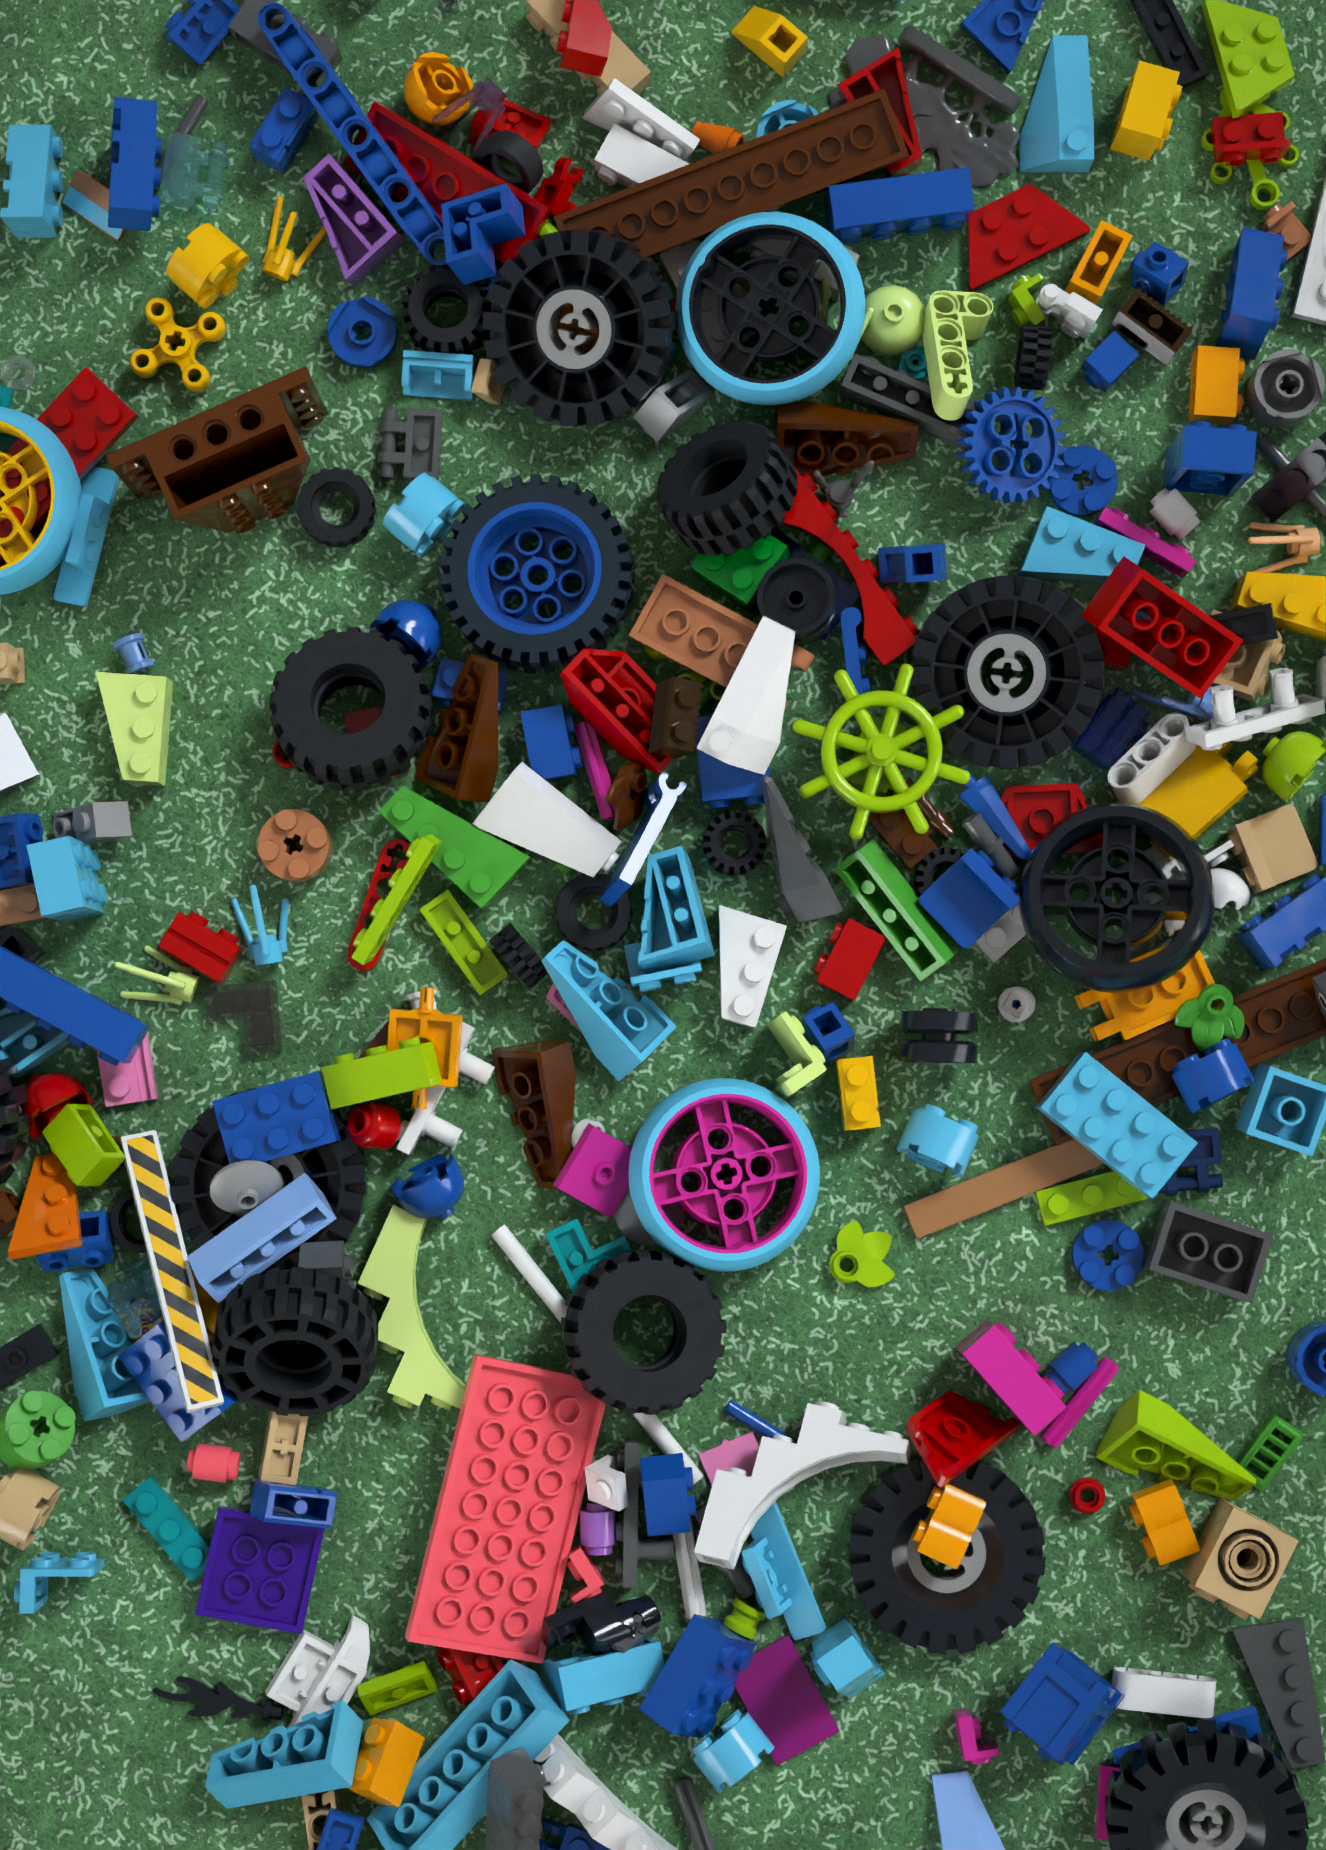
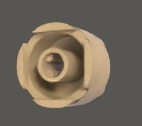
[0,1468,61,1551]

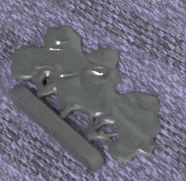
[829,26,1022,188]

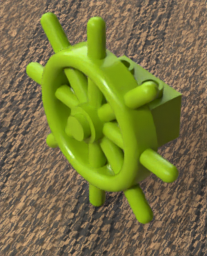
[792,663,970,840]

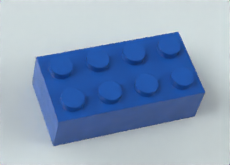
[824,167,975,245]

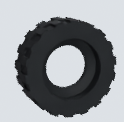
[297,467,376,548]
[555,873,632,951]

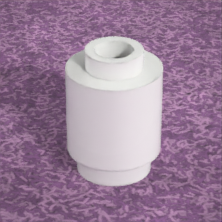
[1149,488,1201,540]

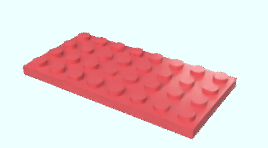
[404,1354,606,1664]

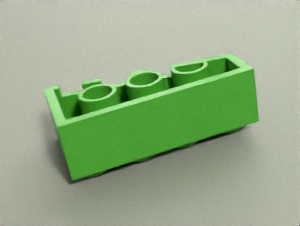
[378,786,532,911]

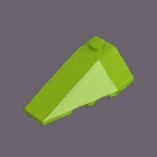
[1096,1390,1256,1501]

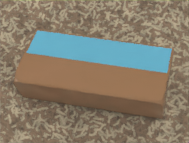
[61,169,128,242]

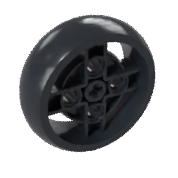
[1019,803,1215,993]

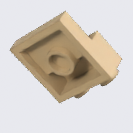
[1211,609,1286,703]

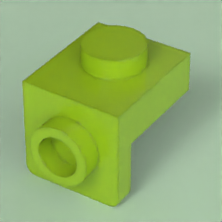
[1008,273,1046,328]

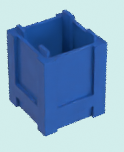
[1000,1642,1125,1766]

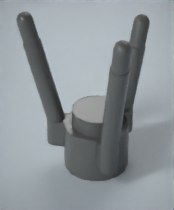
[813,460,874,518]

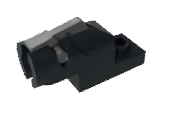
[541,1591,661,1655]

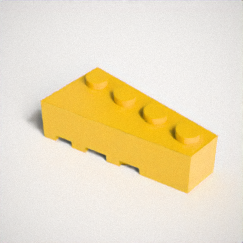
[1229,571,1326,642]

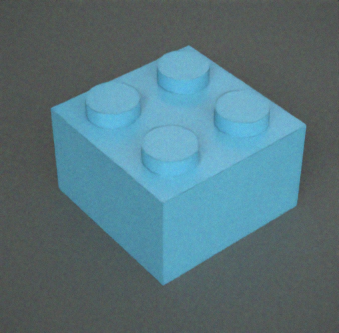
[1235,1063,1326,1157]

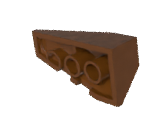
[415,653,498,803]

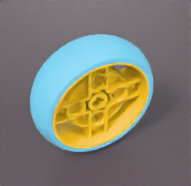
[0,407,82,595]

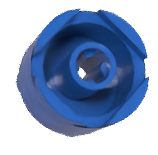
[1171,1038,1256,1114]
[1287,1321,1326,1396]

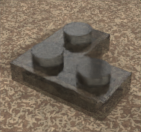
[205,980,283,1054]

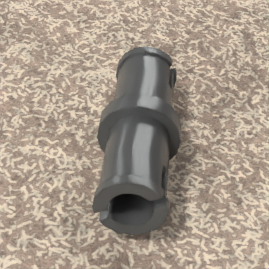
[961,811,1020,878]

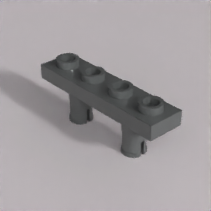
[616,1439,674,1588]

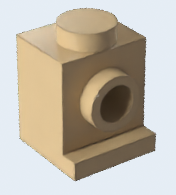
[0,642,25,685]

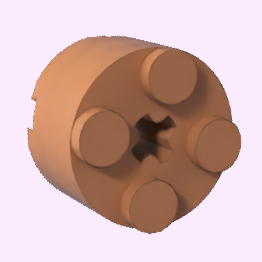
[258,809,333,883]

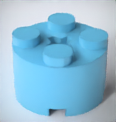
[382,472,465,558]
[897,1104,979,1177]
[691,1709,775,1794]

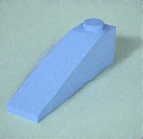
[931,1770,1005,1850]

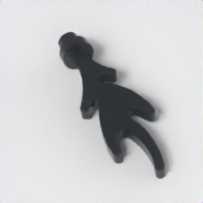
[152,1676,284,1722]

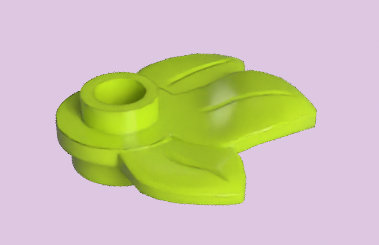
[829,1220,895,1287]

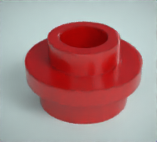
[1069,1477,1105,1514]

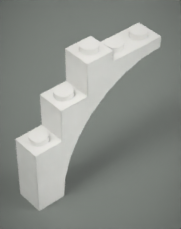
[694,1402,912,1570]
[533,1734,678,1850]

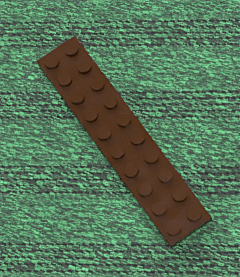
[554,89,909,258]
[1028,958,1326,1146]

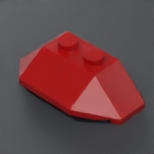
[560,648,674,774]

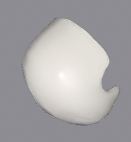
[1210,868,1250,910]

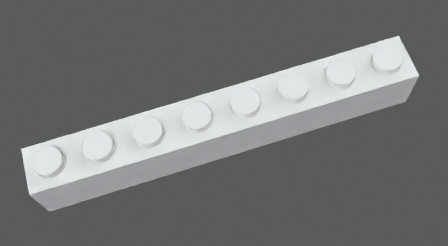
[594,123,860,301]

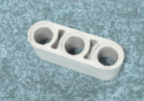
[1107,713,1197,805]
[1112,1667,1216,1718]

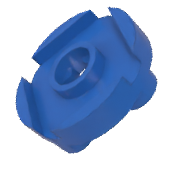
[327,297,398,369]
[1047,446,1118,517]
[1071,1219,1144,1291]

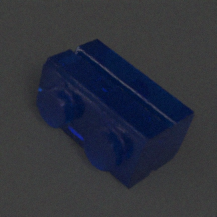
[1070,688,1150,771]

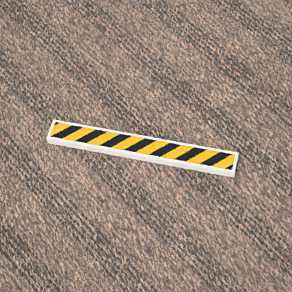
[120,1130,224,1413]

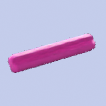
[575,721,616,821]
[1041,1357,1119,1449]

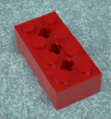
[1081,556,1244,699]

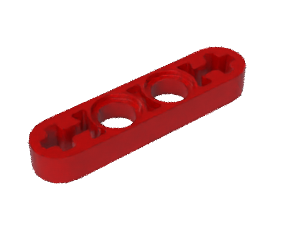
[347,839,410,971]

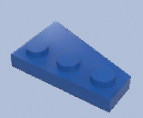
[959,0,1044,74]

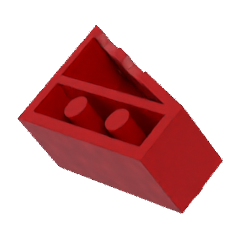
[838,47,922,178]

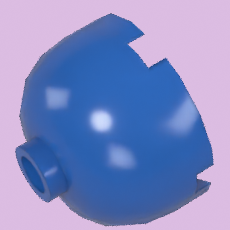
[370,600,442,669]
[391,1154,464,1220]

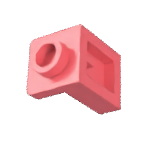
[567,1544,604,1604]

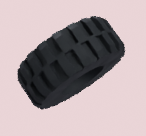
[269,627,433,791]
[560,1250,727,1415]
[212,1267,378,1416]

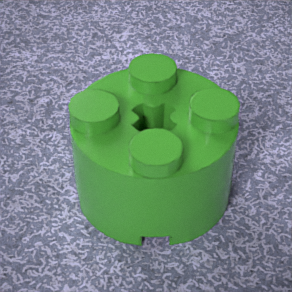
[0,1391,76,1471]

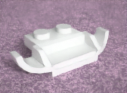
[265,1615,370,1728]

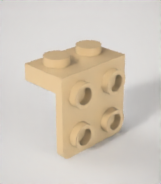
[1227,804,1318,894]

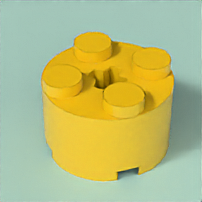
[166,223,250,309]

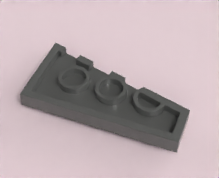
[1231,1617,1326,1768]

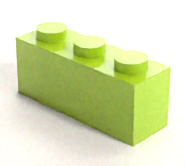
[321,1037,442,1110]

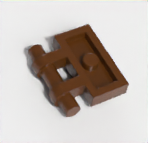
[868,778,955,870]

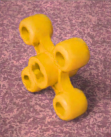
[129,297,226,393]

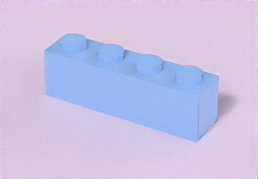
[187,1173,337,1303]

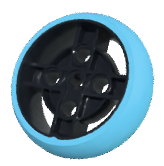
[675,212,865,405]

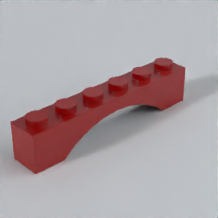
[556,0,612,77]
[782,469,920,667]

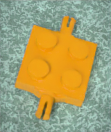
[387,987,463,1110]

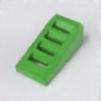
[1237,1412,1305,1492]

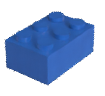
[1163,421,1257,496]
[212,1071,341,1164]
[118,1320,239,1443]
[639,1614,757,1738]

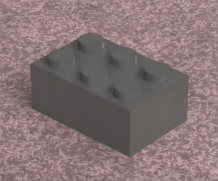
[1142,1200,1273,1303]

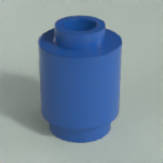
[1045,1341,1098,1394]

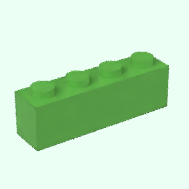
[834,839,960,982]

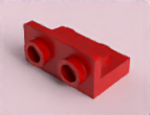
[468,92,552,163]
[1211,112,1290,166]
[436,1646,504,1707]

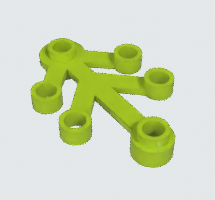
[1201,87,1299,211]

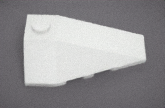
[697,616,796,775]

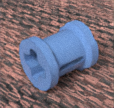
[113,633,155,675]

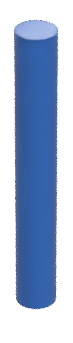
[724,1400,797,1444]

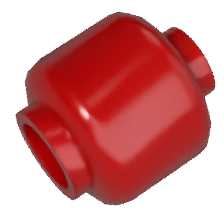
[347,1101,401,1151]

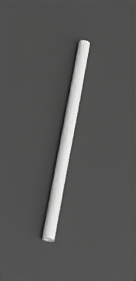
[491,1224,704,1484]

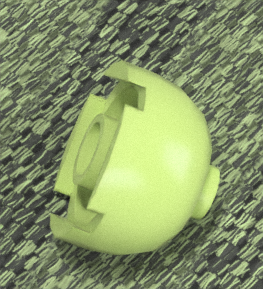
[861,285,925,358]

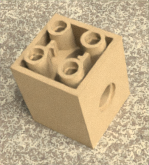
[1182,1498,1299,1620]

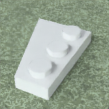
[582,78,700,161]

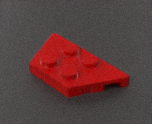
[967,183,1090,292]
[976,783,1103,857]
[905,1391,1021,1488]

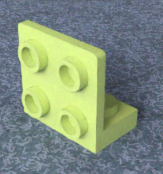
[767,1011,827,1100]

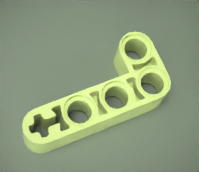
[922,290,994,421]

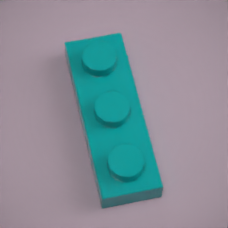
[122,1475,210,1582]

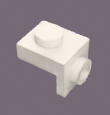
[584,1455,629,1511]

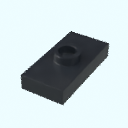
[0,1323,59,1390]

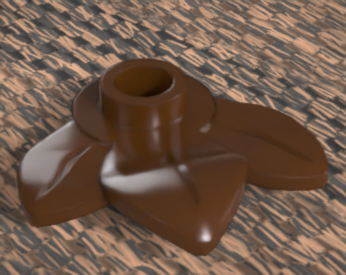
[605,762,647,831]

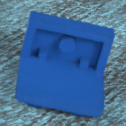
[919,848,1021,948]

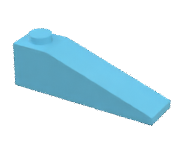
[1019,35,1094,173]
[541,940,677,1081]
[59,1268,150,1422]

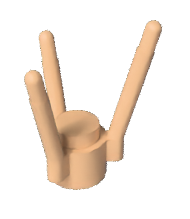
[1248,522,1321,573]

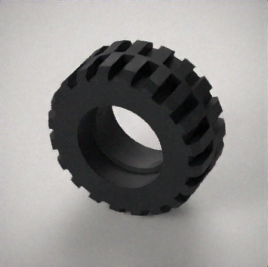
[656,420,798,556]

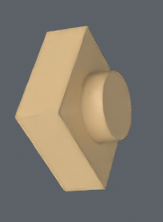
[471,358,505,405]

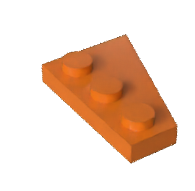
[7,1153,82,1260]

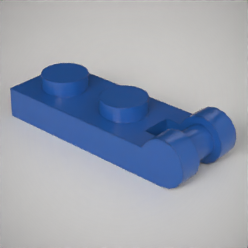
[840,607,870,695]

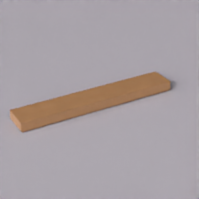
[903,1139,1104,1239]

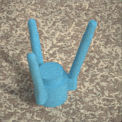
[231,885,289,966]

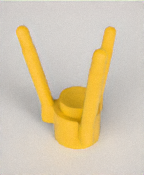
[262,196,327,282]

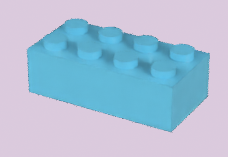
[1035,1052,1198,1199]

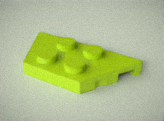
[1201,0,1295,118]

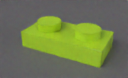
[357,1661,437,1716]

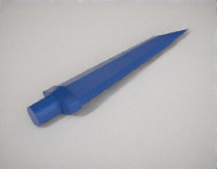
[958,767,1032,861]

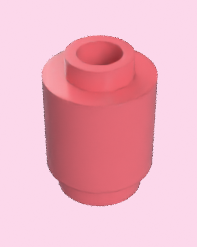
[186,1443,241,1483]

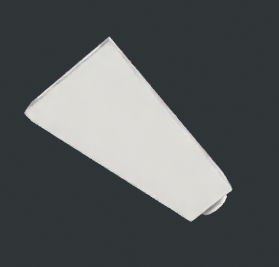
[472,762,622,877]

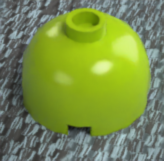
[1262,731,1326,802]

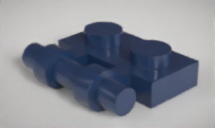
[1157,1128,1223,1196]

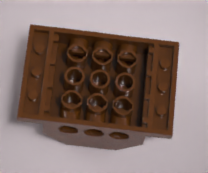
[106,366,328,534]

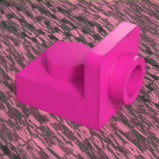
[953,1709,1000,1765]

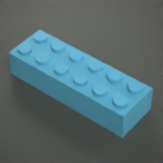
[366,1659,570,1850]

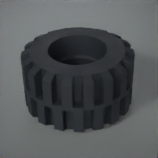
[402,264,491,355]

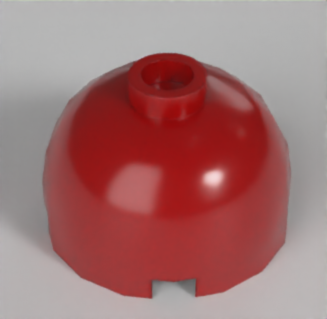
[19,1072,93,1140]

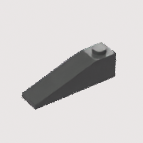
[761,775,843,923]

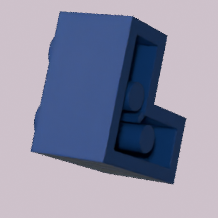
[441,183,526,285]

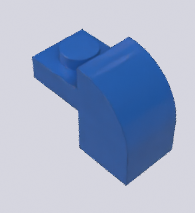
[878,543,948,583]

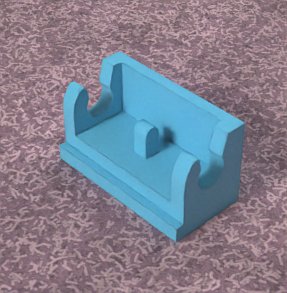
[401,350,475,401]

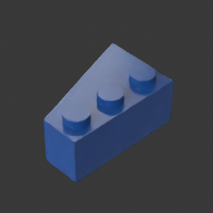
[108,97,162,231]
[1215,227,1288,360]
[1237,874,1326,970]

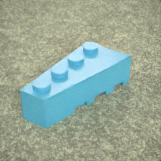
[205,1699,363,1809]

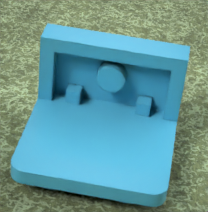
[14,1552,105,1614]

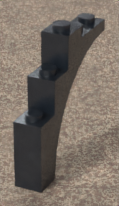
[1251,432,1326,523]

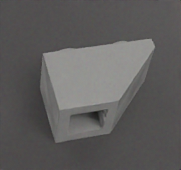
[53,801,132,845]

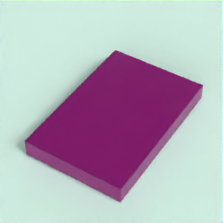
[734,1634,840,1766]

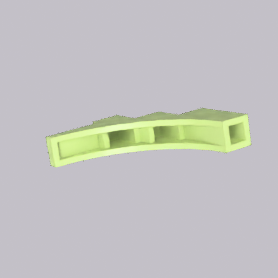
[358,1204,466,1410]

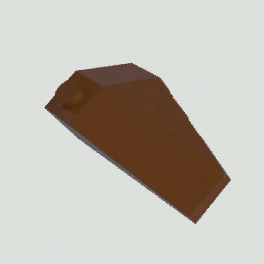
[774,401,919,482]
[491,1040,576,1190]

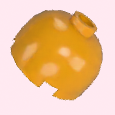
[403,52,475,126]

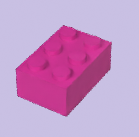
[955,1320,1067,1436]

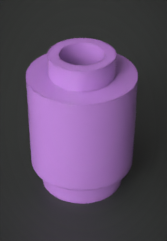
[580,1501,616,1556]

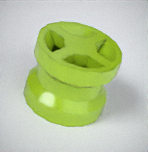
[723,1596,766,1640]

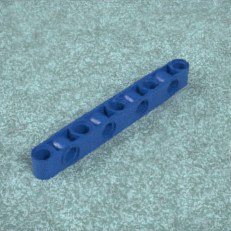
[258,2,447,269]

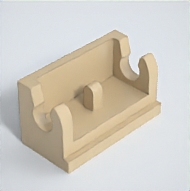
[259,1411,308,1485]

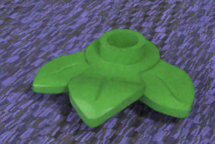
[1174,984,1244,1051]

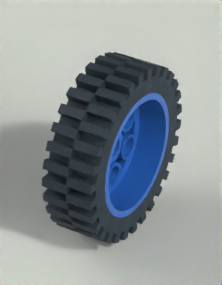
[439,474,635,674]

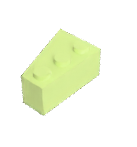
[96,672,173,786]

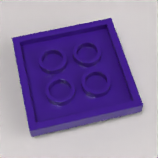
[195,1505,325,1634]

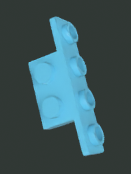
[53,466,119,607]
[741,1501,826,1640]

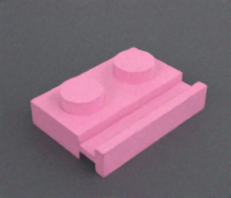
[97,1031,158,1107]

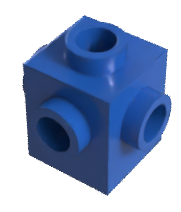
[1130,241,1189,306]

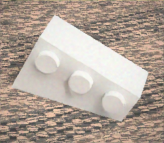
[718,905,787,1029]

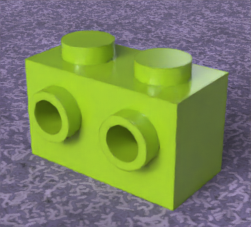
[42,1104,126,1186]

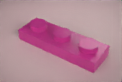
[1094,507,1197,579]

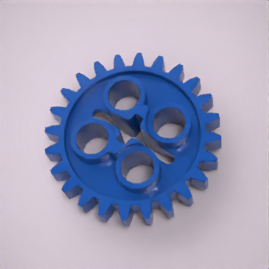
[956,387,1067,503]

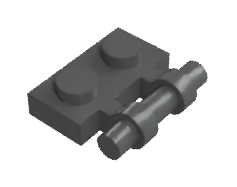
[377,408,443,481]

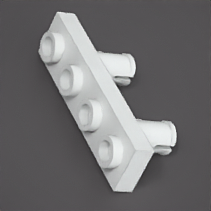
[1185,668,1325,750]
[396,1022,495,1155]

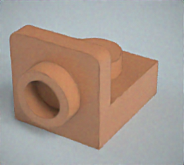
[1260,201,1312,262]

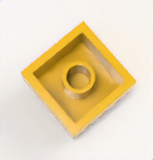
[1110,60,1182,161]

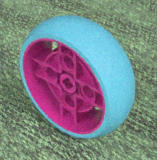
[628,1078,820,1272]

